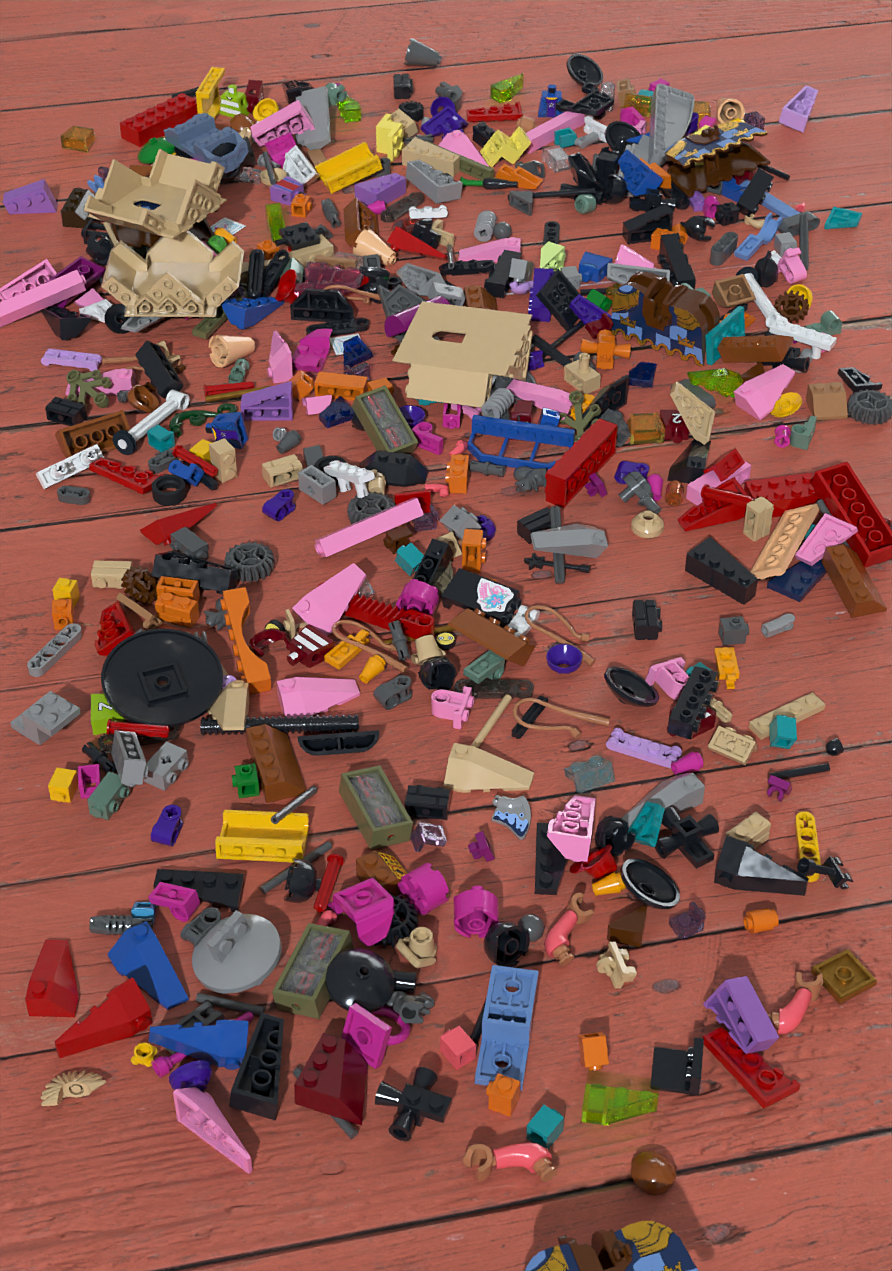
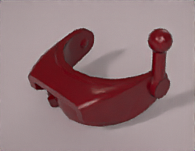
[249,629,290,657]

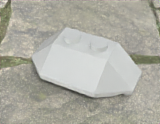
[283,145,320,187]

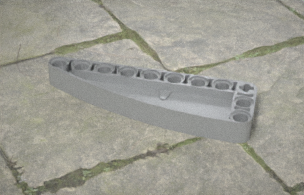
[648,84,694,166]

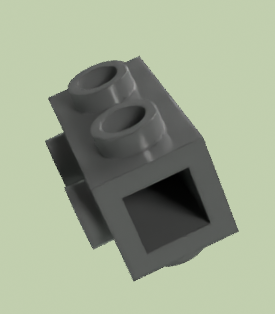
[600,408,631,447]
[170,527,209,560]

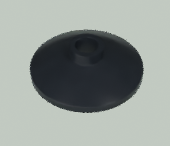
[104,304,131,334]

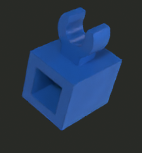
[538,408,560,427]

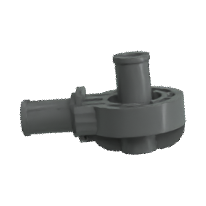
[618,471,662,514]

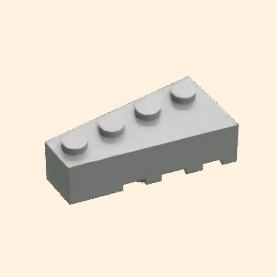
[406,160,463,204]

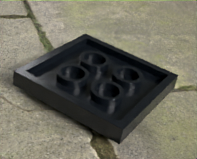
[536,269,579,331]

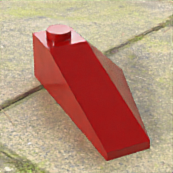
[677,478,748,532]

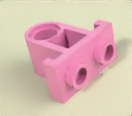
[777,247,807,284]
[645,657,689,700]
[431,686,475,729]

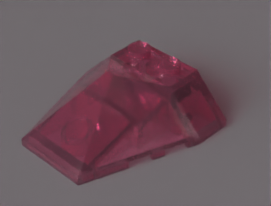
[294,262,364,297]

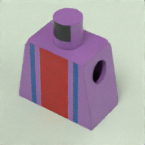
[270,176,307,205]

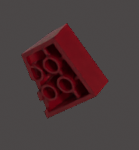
[294,1033,367,1125]

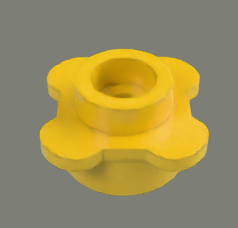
[131,1043,158,1067]

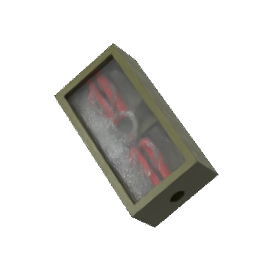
[352,385,418,454]
[339,765,413,850]
[272,923,354,1019]

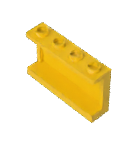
[196,67,225,120]
[315,142,383,194]
[215,810,309,863]

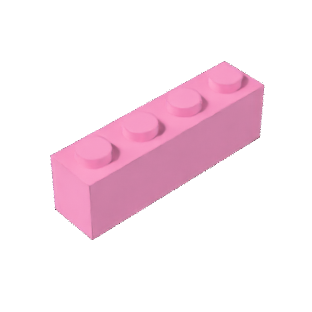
[686,461,751,506]

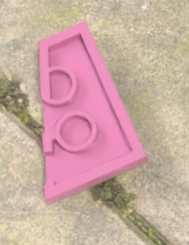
[795,513,858,566]

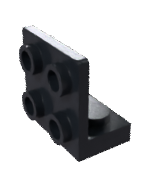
[650,1037,704,1096]

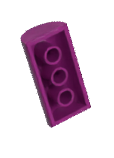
[45,256,106,308]
[384,296,450,338]

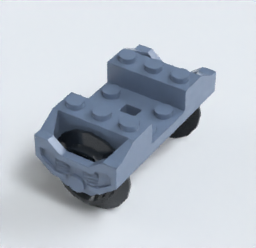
[164,113,249,184]

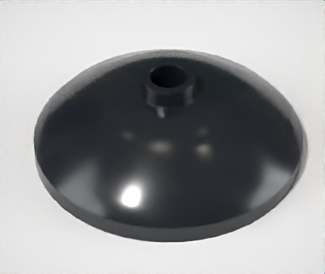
[566,54,603,87]
[605,121,641,153]
[604,667,659,707]
[620,859,680,910]
[325,948,395,1013]

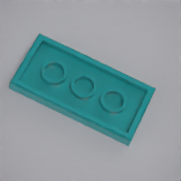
[705,306,745,365]

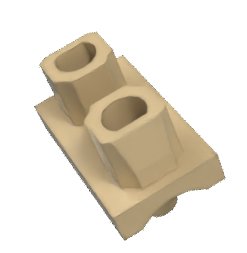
[596,942,637,989]

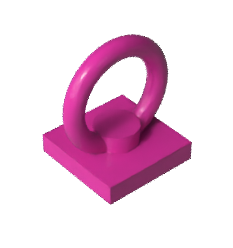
[341,1003,411,1069]

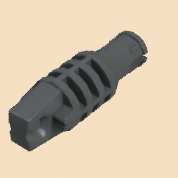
[321,198,340,228]
[89,915,153,935]

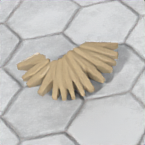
[41,1070,106,1106]

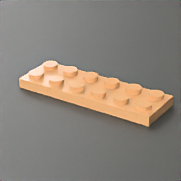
[750,504,820,579]

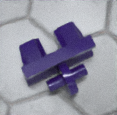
[440,115,465,139]
[527,350,544,371]

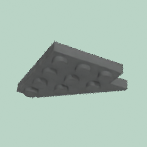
[377,284,426,342]

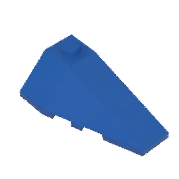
[618,149,664,196]
[220,297,284,329]
[108,921,189,1010]
[148,1020,248,1070]

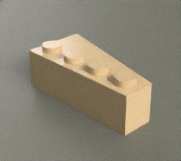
[402,137,460,178]

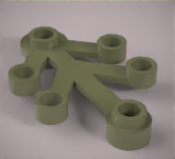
[66,369,112,410]
[559,390,601,442]

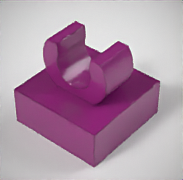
[585,473,607,498]
[767,775,793,802]
[468,831,495,862]

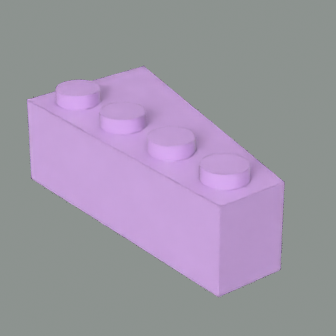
[779,85,818,133]

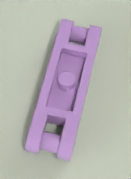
[41,349,102,371]
[606,728,682,769]

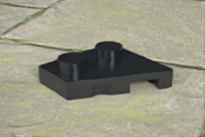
[838,367,883,392]

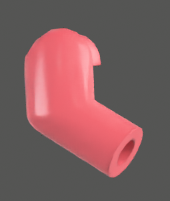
[449,440,468,457]
[425,483,449,497]
[316,910,338,927]

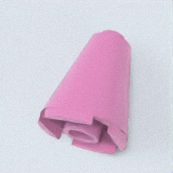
[614,245,656,268]

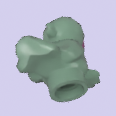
[325,82,348,108]

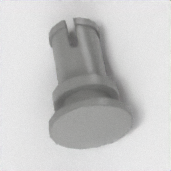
[257,154,280,169]

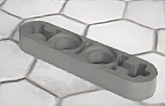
[27,623,82,677]

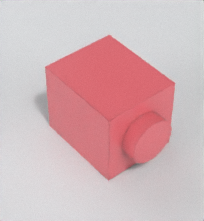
[440,1025,476,1070]

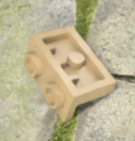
[708,726,758,766]

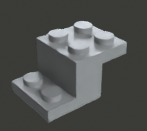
[10,691,81,745]

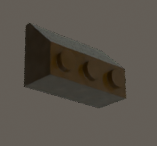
[61,188,95,228]

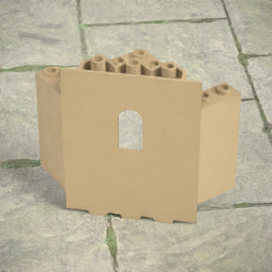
[84,149,227,239]
[101,230,244,317]
[392,301,533,408]

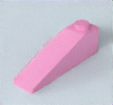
[438,130,489,167]
[459,237,521,262]
[0,259,57,302]
[267,331,293,384]
[734,364,795,421]
[66,368,137,395]
[506,379,578,420]
[292,563,367,636]
[277,677,360,717]
[547,795,596,862]
[173,1087,252,1174]

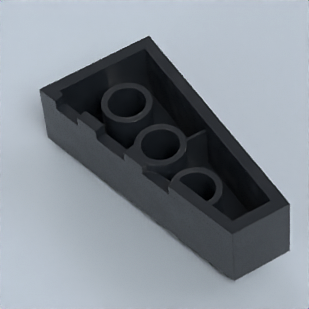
[657,233,696,289]
[685,537,758,605]
[151,551,239,595]
[229,1013,284,1121]

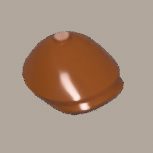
[230,114,256,133]
[127,385,159,413]
[631,1151,676,1195]

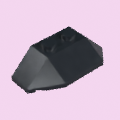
[281,80,313,105]
[568,152,605,191]
[290,289,354,322]
[359,451,429,487]

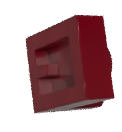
[585,313,613,339]

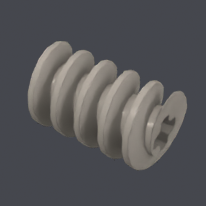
[474,210,497,242]
[481,388,514,418]

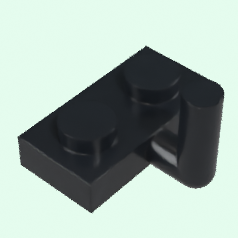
[411,219,441,249]

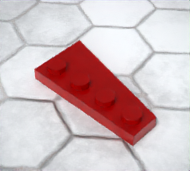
[466,101,523,122]
[89,458,165,494]
[703,1027,801,1109]

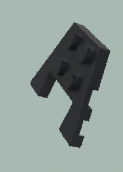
[556,82,614,116]

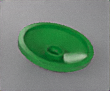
[137,137,175,164]

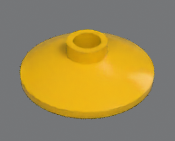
[770,392,802,418]

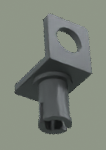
[515,160,545,178]

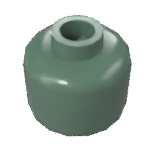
[574,194,596,214]

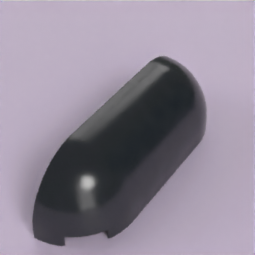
[297,730,379,756]

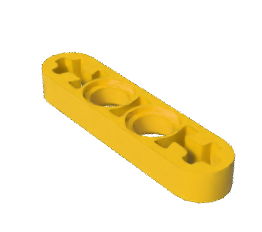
[794,811,821,882]

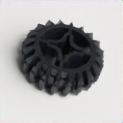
[375,893,418,949]

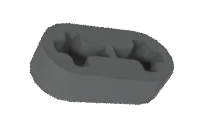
[148,450,178,473]
[57,486,91,505]

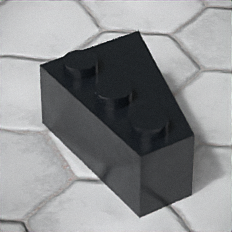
[736,168,774,217]
[622,204,673,245]

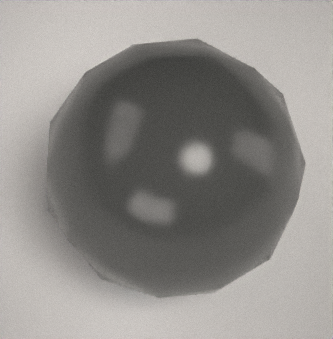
[493,222,512,240]
[517,914,545,942]

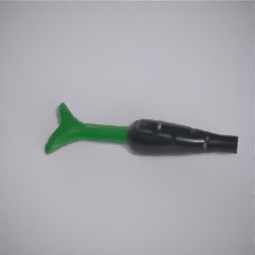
[460,176,518,190]

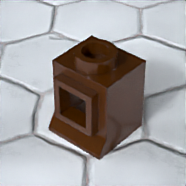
[383,524,413,555]

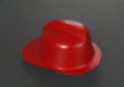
[276,269,300,304]
[569,845,617,879]

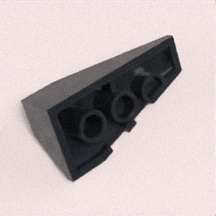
[41,306,91,340]
[582,375,629,431]
[667,439,711,484]
[714,836,809,896]

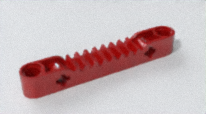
[317,582,435,639]

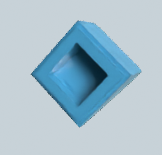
[131,902,157,925]

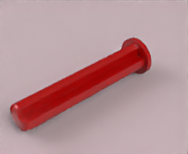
[203,381,254,396]
[172,444,218,477]
[701,484,753,507]
[107,719,170,738]
[313,854,344,913]

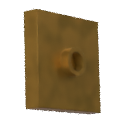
[811,949,877,1004]

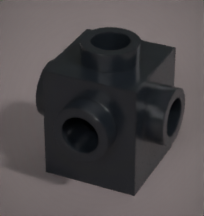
[715,202,740,226]

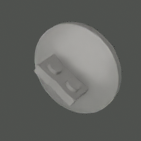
[192,910,282,994]

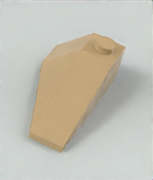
[208,680,250,730]
[443,743,534,793]

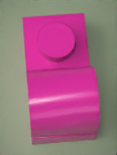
[620,106,645,126]
[703,195,720,218]
[411,422,443,455]
[148,882,200,922]

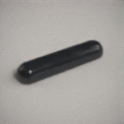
[246,249,265,299]

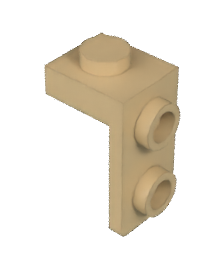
[431,219,454,247]

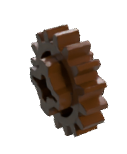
[774,290,809,324]
[121,566,159,605]

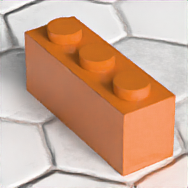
[314,371,368,401]

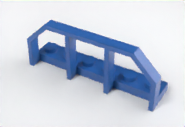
[468,415,575,472]

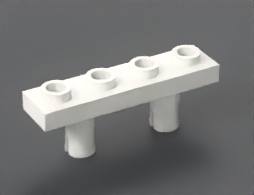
[769,319,837,359]
[36,444,104,489]
[324,460,375,498]

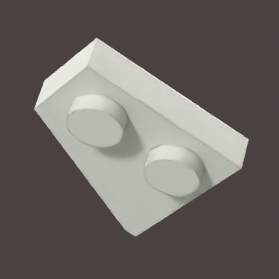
[79,299,112,323]

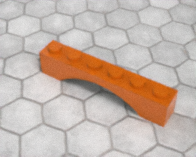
[220,587,271,695]

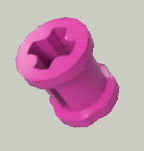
[774,425,790,448]

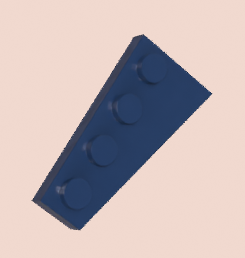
[767,558,827,602]

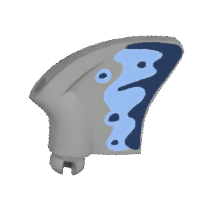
[492,795,531,840]

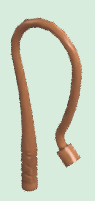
[323,285,380,306]
[102,352,182,371]
[524,605,595,666]
[331,620,408,673]
[512,698,610,739]

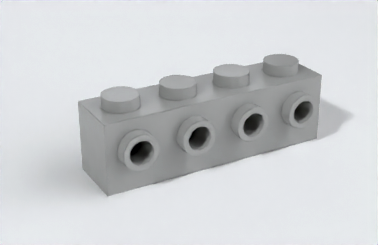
[111,730,148,787]

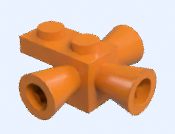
[580,330,631,370]

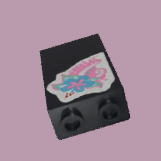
[441,568,522,628]

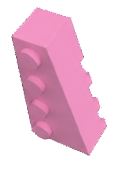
[250,100,315,147]

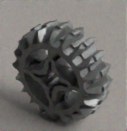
[847,389,892,426]
[347,492,395,524]
[224,542,275,583]

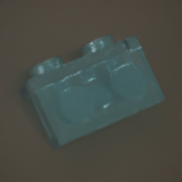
[564,756,615,793]

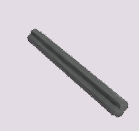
[799,214,809,271]
[550,506,565,584]

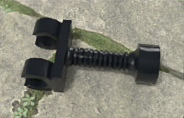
[797,856,853,889]

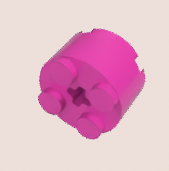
[396,579,439,617]
[398,863,449,915]
[454,886,499,938]

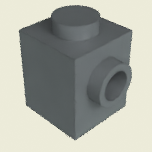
[718,616,749,646]

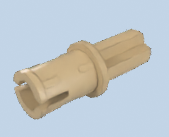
[707,697,733,723]

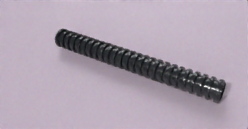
[200,714,359,736]

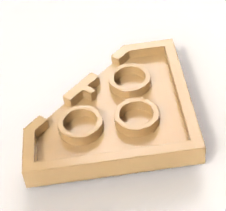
[670,381,715,445]

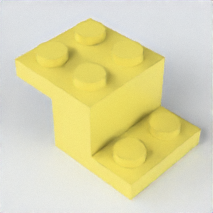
[376,113,404,162]
[480,127,531,167]

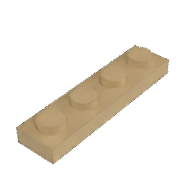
[748,692,825,740]

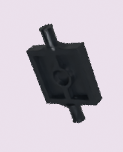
[275,222,324,251]

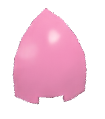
[75,288,104,308]
[302,395,332,415]

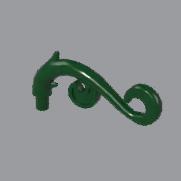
[169,403,237,437]

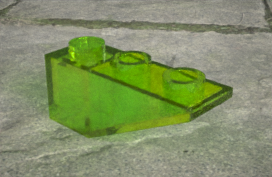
[490,73,524,104]
[337,96,361,123]
[265,203,285,243]
[687,368,743,398]
[581,1083,659,1125]

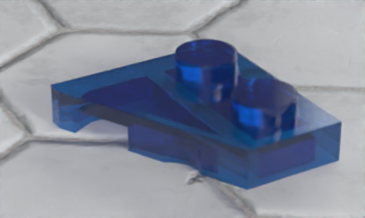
[343,335,373,370]
[622,362,657,388]
[319,396,354,428]

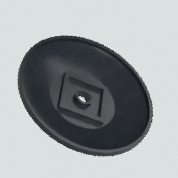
[101,629,223,727]

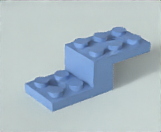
[475,965,539,1090]

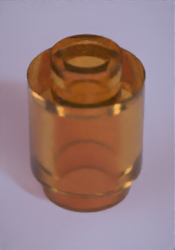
[665,480,684,506]

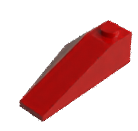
[387,226,448,261]
[140,503,217,546]
[94,601,136,656]
[25,940,79,1018]
[54,978,153,1058]

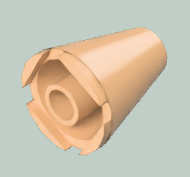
[716,97,745,124]
[353,228,397,266]
[208,335,256,368]

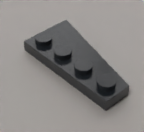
[535,823,569,895]
[153,869,245,912]

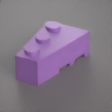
[354,173,406,206]
[3,179,58,214]
[240,381,294,421]
[703,976,779,1054]

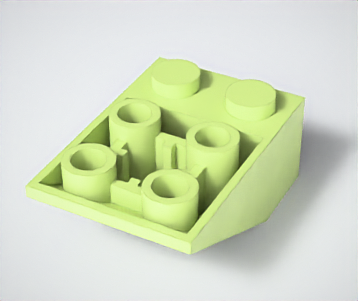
[540,241,566,272]

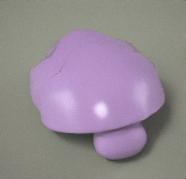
[509,280,533,295]

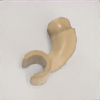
[744,214,765,229]

